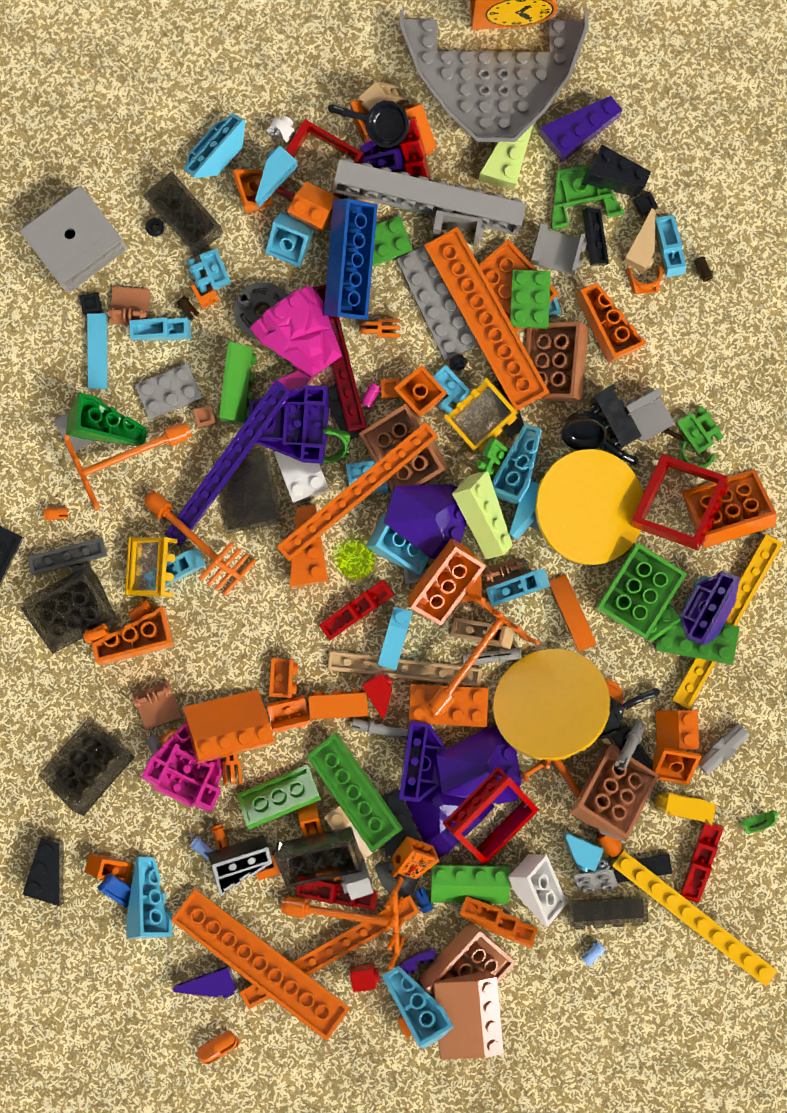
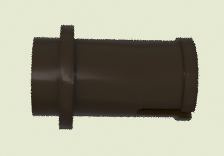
[694,256,714,282]
[176,296,200,321]

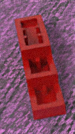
[401,116,431,181]
[319,579,395,641]
[681,823,724,903]
[295,877,378,910]

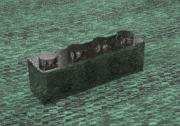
[567,896,649,930]

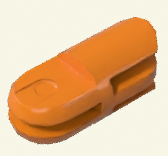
[359,318,400,338]
[222,754,243,785]
[197,1030,240,1064]

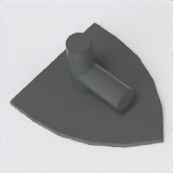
[375,861,421,900]

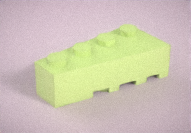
[478,125,533,190]
[452,470,513,559]

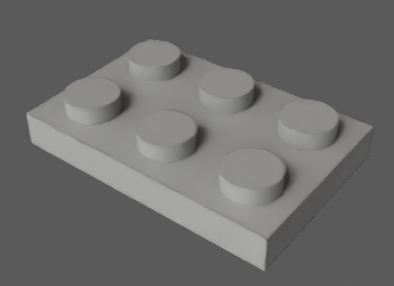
[135,363,203,421]

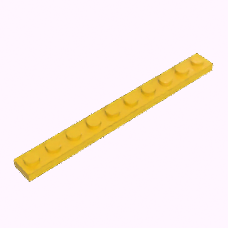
[671,534,783,710]
[611,850,778,986]

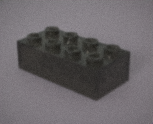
[143,171,224,257]
[274,827,363,888]

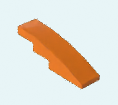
[549,574,597,652]
[460,896,538,948]

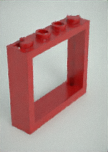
[275,119,364,202]
[632,454,730,551]
[442,767,539,865]

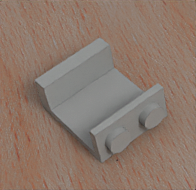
[432,210,485,247]
[530,223,587,275]

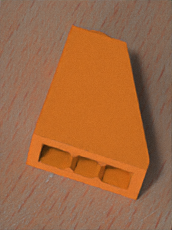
[402,102,437,155]

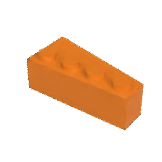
[575,283,647,364]
[290,504,329,588]
[92,606,175,666]

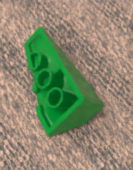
[66,392,146,446]

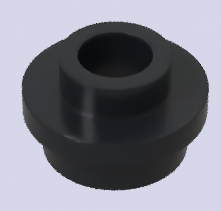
[146,218,165,237]
[449,354,468,371]

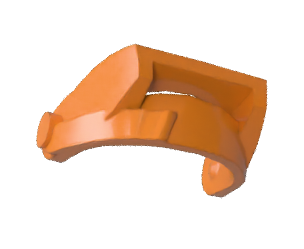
[626,265,663,294]

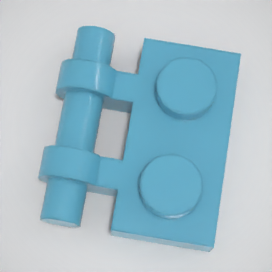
[188,248,231,295]
[433,365,471,414]

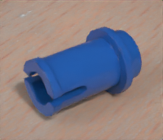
[413,887,434,914]

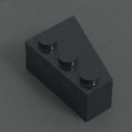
[589,384,642,450]
[381,787,421,858]
[207,835,272,897]

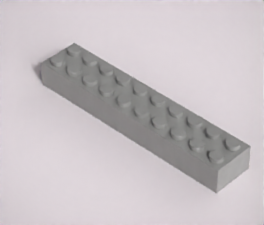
[332,159,526,235]

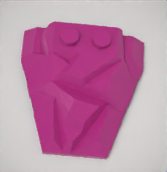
[250,286,342,378]
[141,722,222,812]

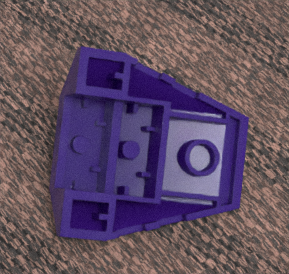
[249,385,329,464]
[384,484,467,559]
[435,725,521,804]
[405,786,495,859]

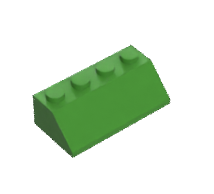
[219,341,257,426]
[431,863,511,904]

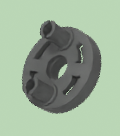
[234,282,287,340]

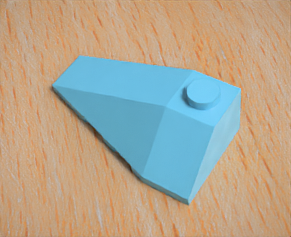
[492,423,542,504]
[126,857,173,939]
[382,966,454,1049]

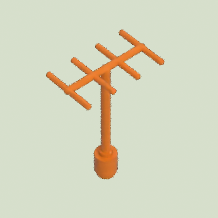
[64,422,192,511]
[144,491,256,596]
[427,592,540,718]
[520,759,623,858]
[281,877,406,970]

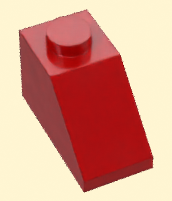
[362,671,394,718]

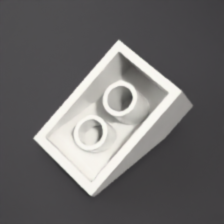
[274,451,330,505]
[508,854,567,927]

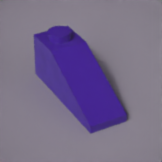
[172,965,237,998]

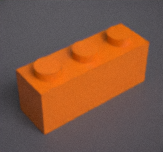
[309,689,368,720]

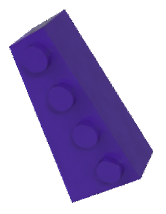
[538,96,623,163]

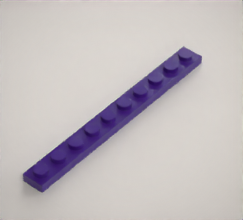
[164,380,293,546]

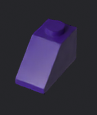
[363,149,406,172]

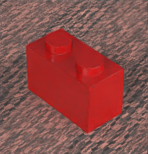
[350,962,380,993]

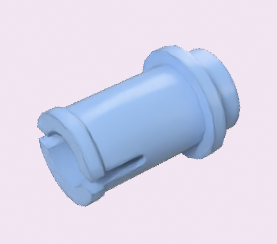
[190,837,215,861]
[581,941,606,966]

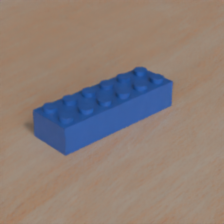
[323,199,378,320]

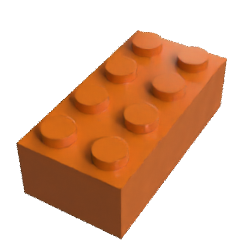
[409,684,488,727]

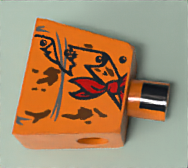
[391,836,440,880]

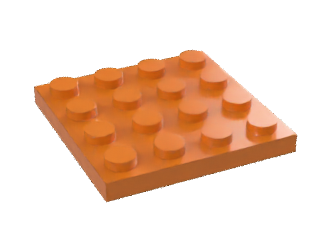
[479,239,559,333]

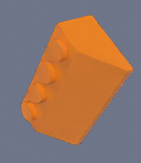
[407,538,486,626]

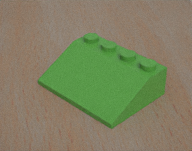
[594,543,687,639]

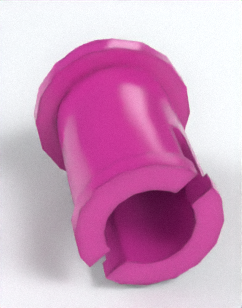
[360,383,381,408]

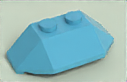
[183,113,245,178]

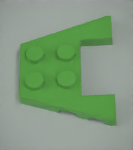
[551,164,624,230]

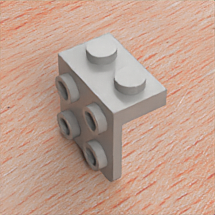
[624,388,674,442]

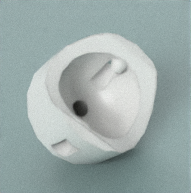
[266,116,295,145]

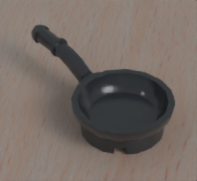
[328,100,410,148]
[561,411,638,465]
[597,688,660,739]

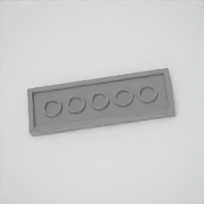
[396,246,479,362]

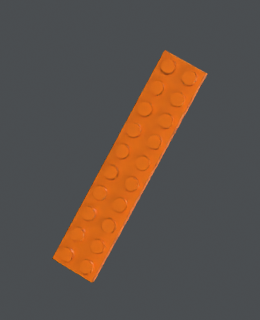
[424,226,550,411]
[171,888,350,1041]

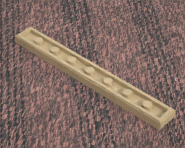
[327,651,482,687]

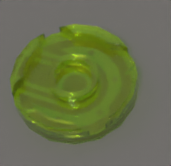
[337,542,375,580]

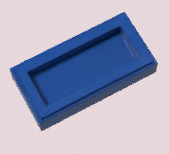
[97,873,131,908]

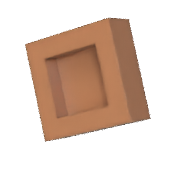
[193,405,217,429]

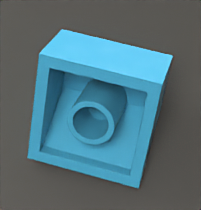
[265,212,315,267]
[562,831,604,873]

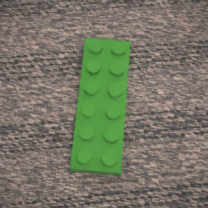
[307,733,403,852]

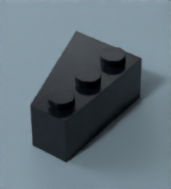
[581,145,651,197]
[22,836,64,906]

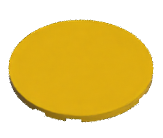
[535,449,643,565]
[493,649,610,760]

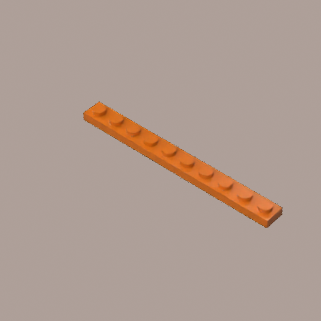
[276,422,438,562]
[239,895,419,1010]

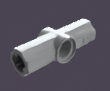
[698,723,750,775]

